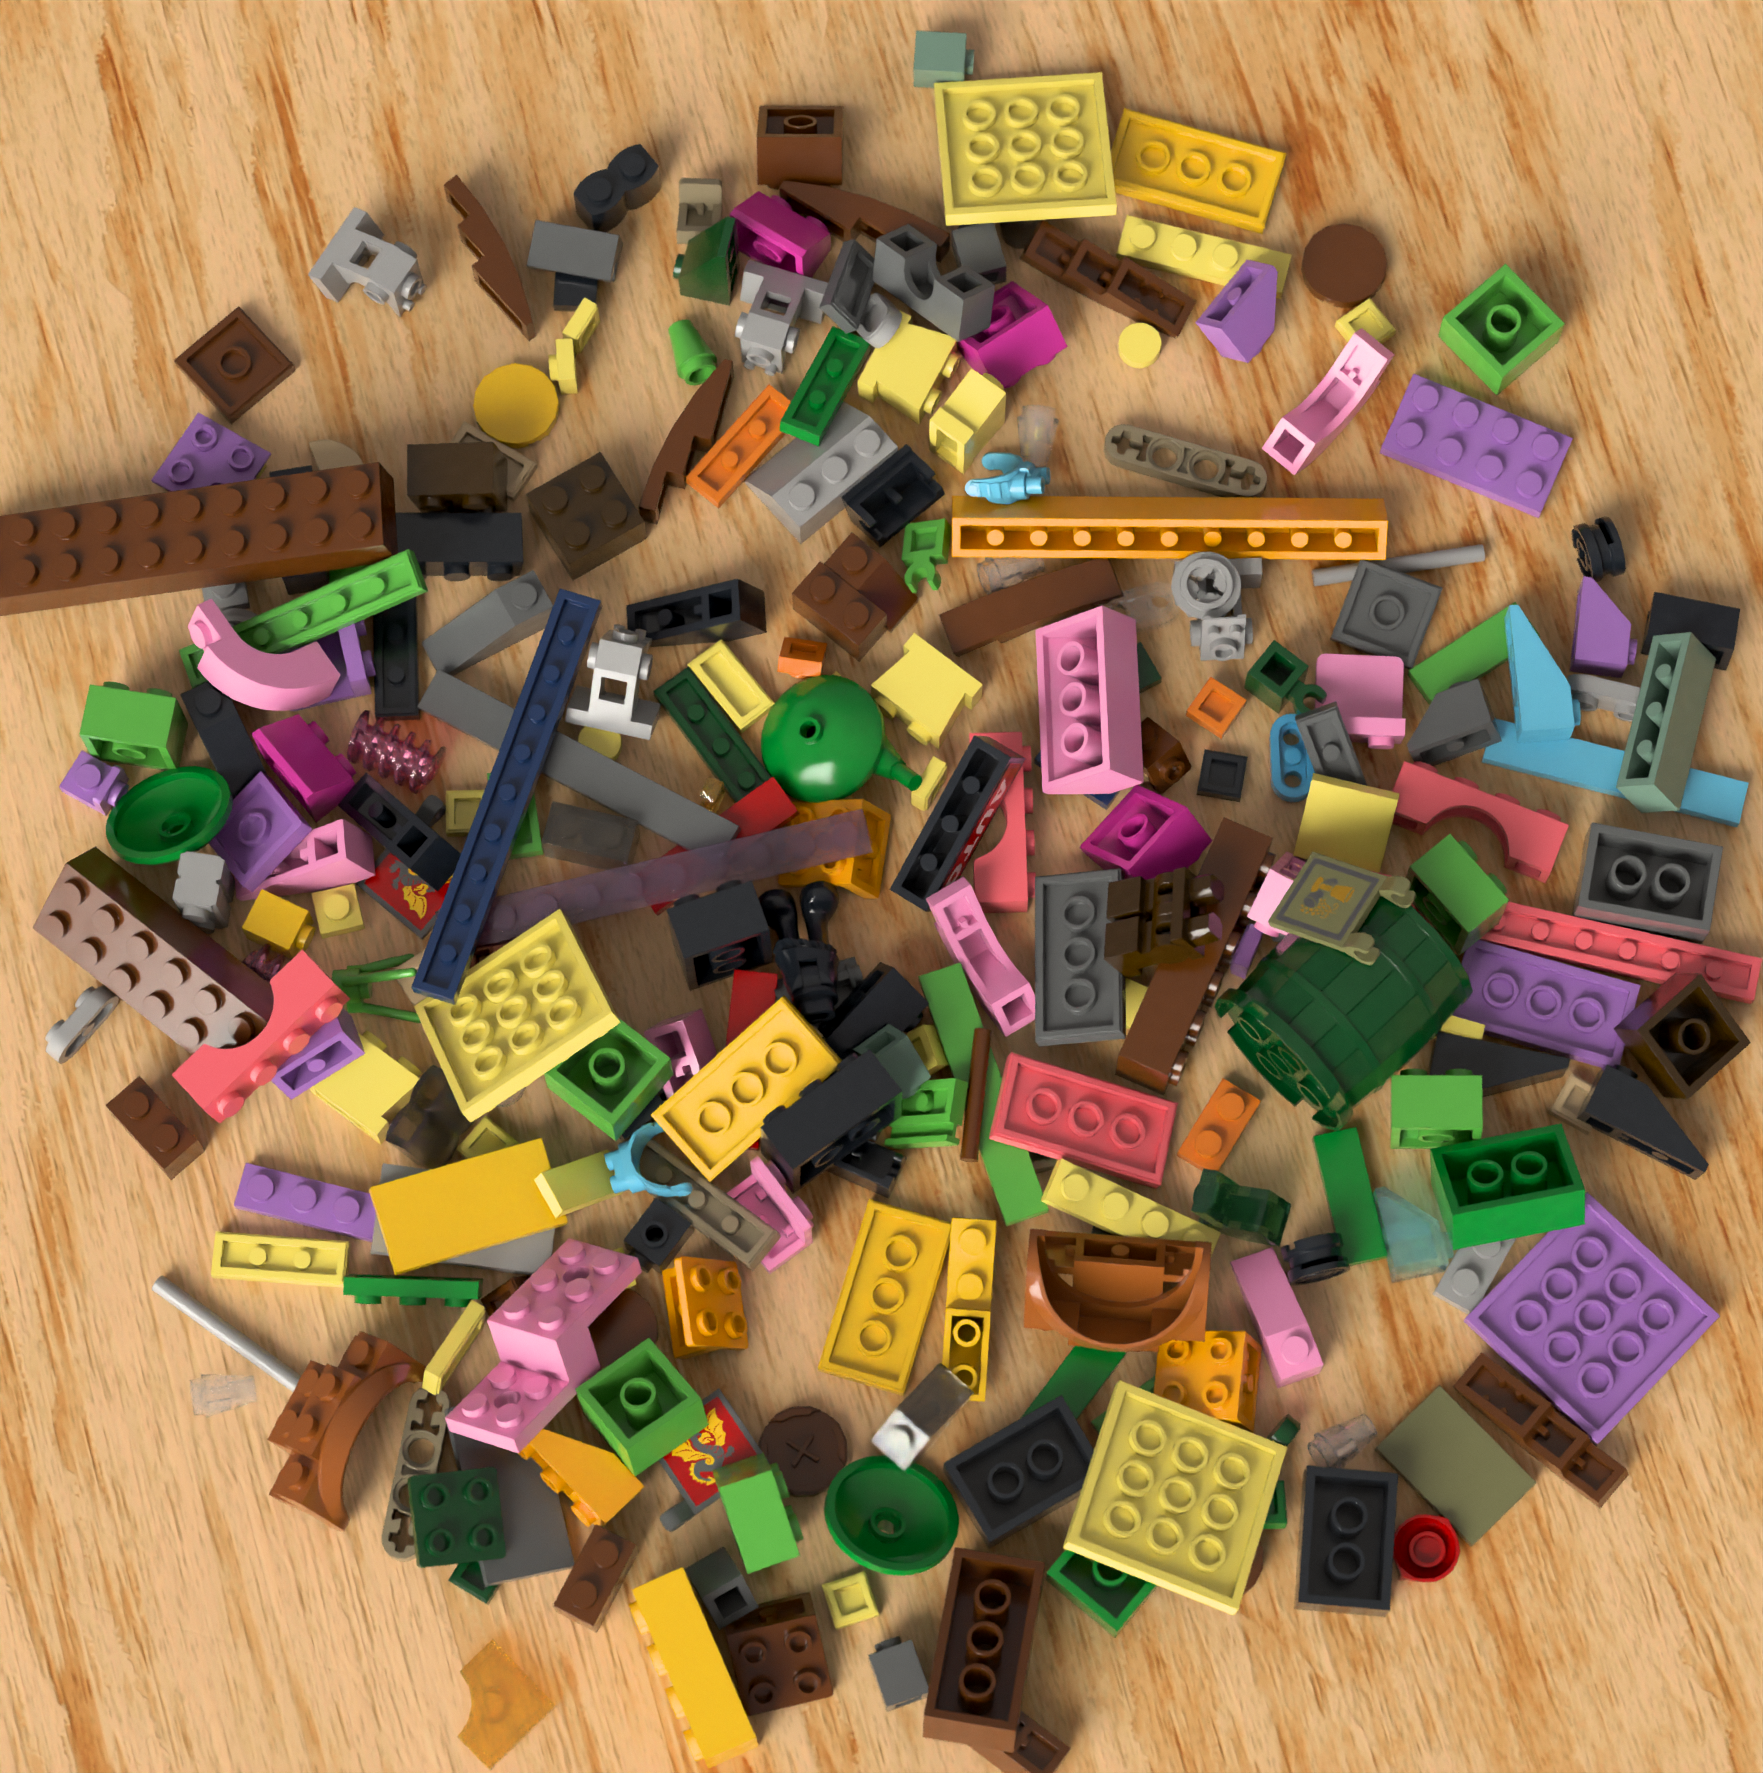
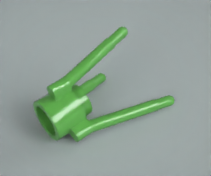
[332,954,421,1023]

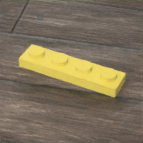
[1116,215,1292,299]
[1041,1159,1221,1256]

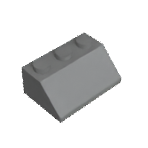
[745,401,898,544]

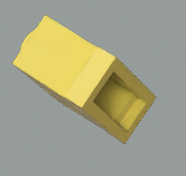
[858,310,962,424]
[929,368,1006,474]
[871,633,983,749]
[310,1030,425,1144]

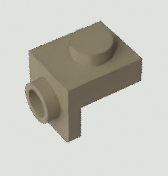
[677,178,722,244]

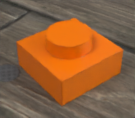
[777,637,827,679]
[1186,677,1247,739]

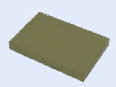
[1375,1385,1536,1547]

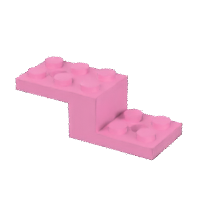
[445,1238,642,1453]

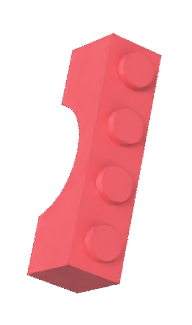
[969,732,1036,913]
[1392,761,1569,883]
[172,950,350,1124]

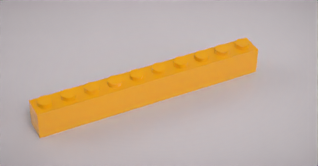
[952,496,1388,560]

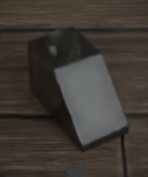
[870,1363,975,1471]

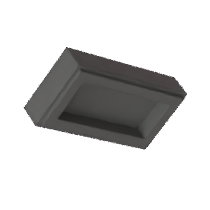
[819,239,875,333]

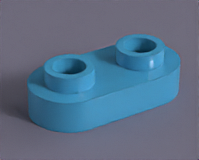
[1269,714,1315,802]

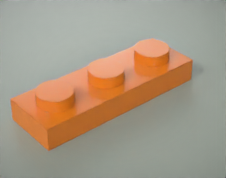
[685,384,791,509]

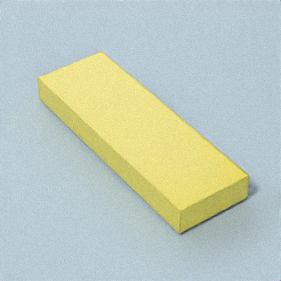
[211,1231,351,1288]

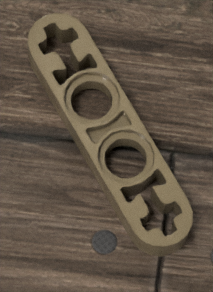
[1104,424,1267,498]
[382,1388,452,1562]

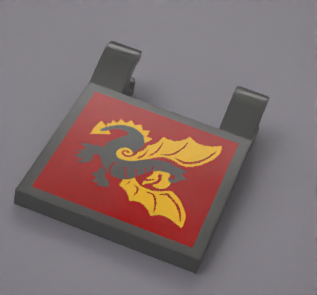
[356,795,454,940]
[619,1389,770,1532]

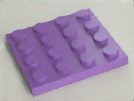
[1464,1192,1720,1446]

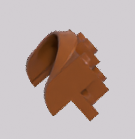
[1023,1229,1212,1352]
[267,1331,426,1532]

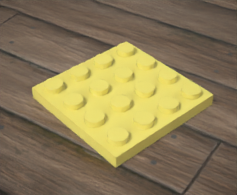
[934,72,1117,226]
[414,909,621,1123]
[1063,1380,1287,1615]

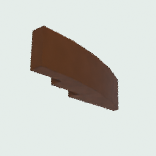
[444,175,536,341]
[779,181,950,263]
[1019,220,1196,338]
[638,359,734,525]
[939,558,1124,657]
[1453,1353,1629,1508]

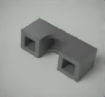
[872,224,995,342]

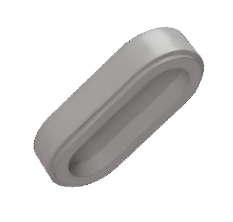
[856,293,902,348]

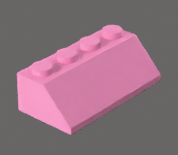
[1036,606,1144,794]

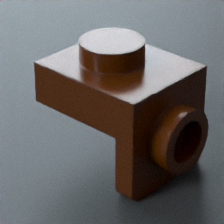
[1141,717,1192,794]

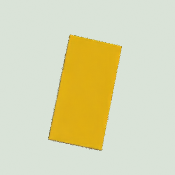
[1111,108,1287,234]
[651,996,842,1182]
[369,1138,568,1275]
[817,1199,951,1396]

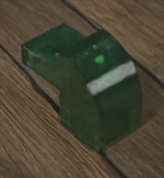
[1191,1169,1292,1246]

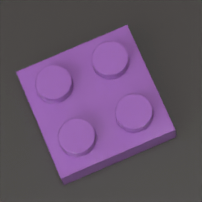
[209,771,312,893]

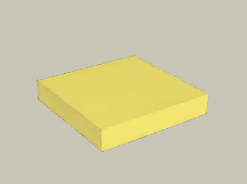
[1293,773,1399,873]

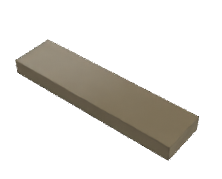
[640,1139,781,1271]

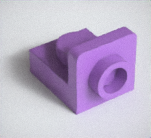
[59,751,129,816]

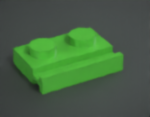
[884,1078,968,1149]

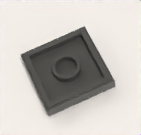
[1330,560,1442,670]

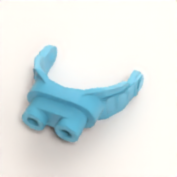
[965,452,1051,505]
[604,1121,693,1197]

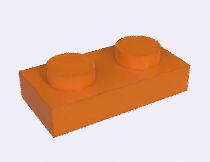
[1177,1078,1261,1178]

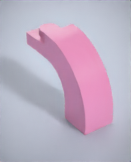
[1262,328,1394,475]
[187,599,340,711]
[926,876,1035,1037]

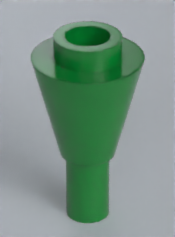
[873,735,922,791]

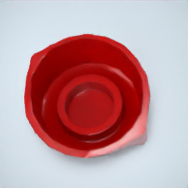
[1393,1514,1460,1583]

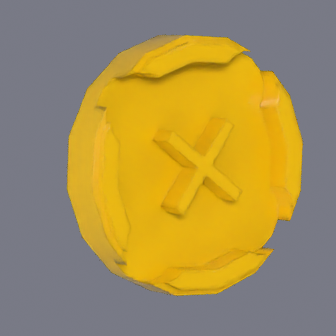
[473,363,559,449]

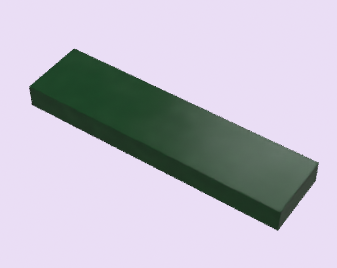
[653,667,771,803]

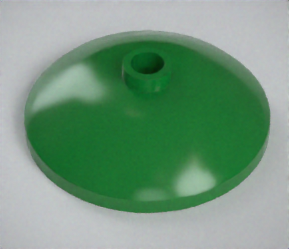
[761,675,885,803]
[106,766,233,865]
[824,1455,959,1576]

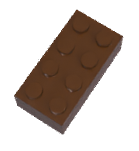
[923,1547,1045,1753]

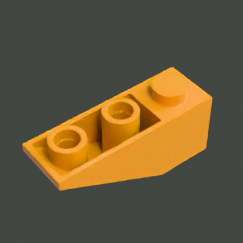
[518,1429,645,1527]

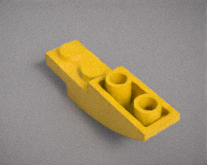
[940,1217,996,1402]

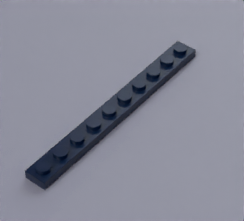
[411,589,602,1005]

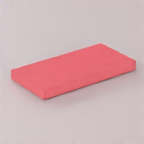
[989,1052,1178,1189]

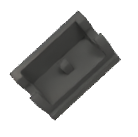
[527,220,623,283]

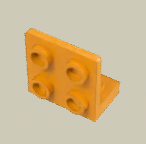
[778,799,891,899]
[1153,1330,1262,1433]

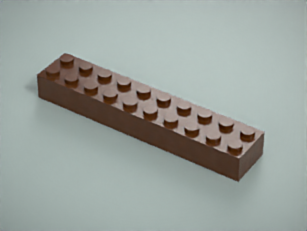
[0,462,398,616]

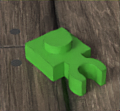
[902,518,951,593]

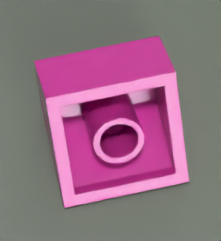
[730,191,831,278]
[947,281,1068,389]
[252,714,356,823]
[1079,785,1213,880]

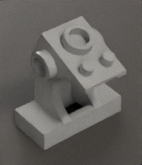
[308,207,426,317]
[735,260,828,376]
[1173,557,1263,661]
[565,624,661,740]

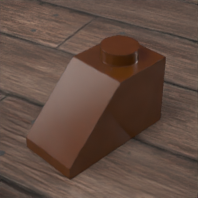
[824,532,919,632]

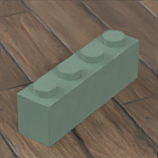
[1616,632,1716,813]

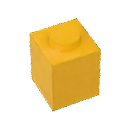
[242,889,315,959]

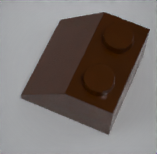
[757,106,843,190]

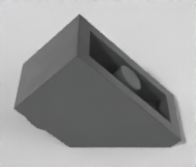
[1407,678,1502,766]

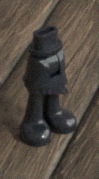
[758,881,839,1024]

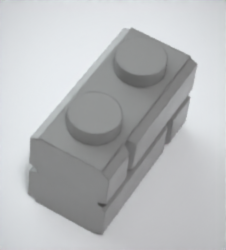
[172,851,235,934]

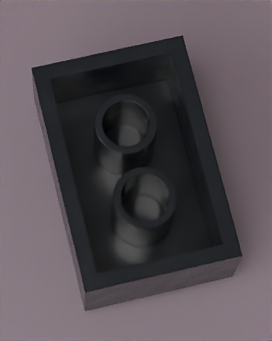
[667,880,773,991]
[760,1049,902,1194]
[943,1395,1094,1549]
[1294,1465,1398,1617]

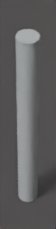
[1312,544,1485,587]
[152,1275,301,1392]

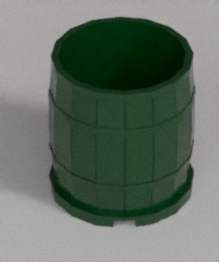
[1215,896,1473,1131]

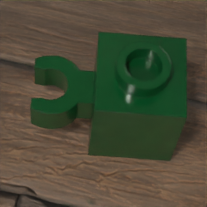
[1244,640,1327,715]

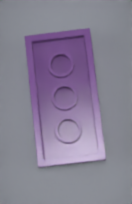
[1380,374,1573,518]
[1452,940,1641,1068]

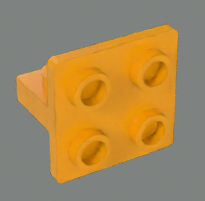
[662,1256,749,1359]

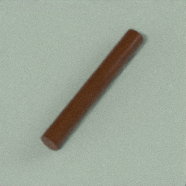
[960,1028,992,1162]

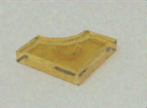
[457,1639,557,1771]

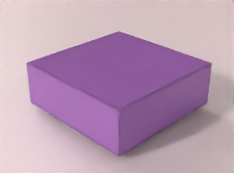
[1230,923,1263,979]

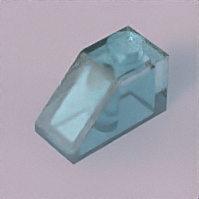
[1373,1187,1454,1283]

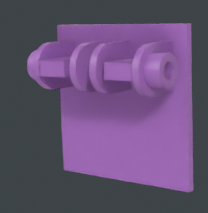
[151,412,271,492]

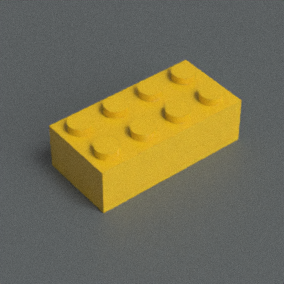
[628,1567,758,1769]

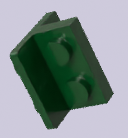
[407,1467,506,1568]

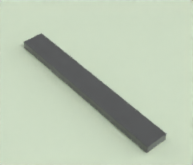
[417,669,741,867]

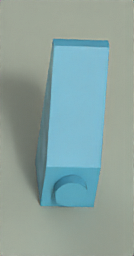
[1504,605,1581,743]

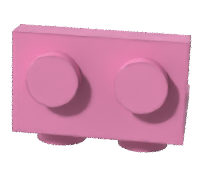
[1314,654,1406,749]
[726,1156,814,1274]

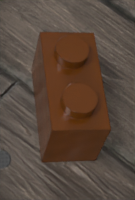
[792,562,887,662]
[106,1076,204,1180]
[553,1524,639,1633]

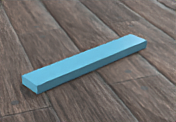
[1482,718,1749,827]

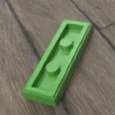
[1408,602,1540,705]

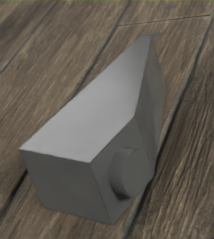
[421,570,553,676]

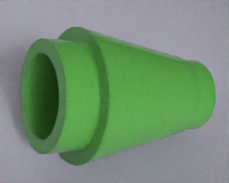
[668,319,717,385]

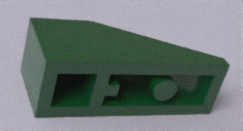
[673,216,740,306]

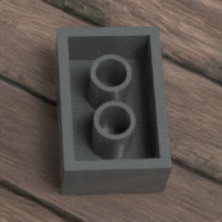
[1572,822,1723,944]

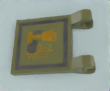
[1268,852,1416,965]

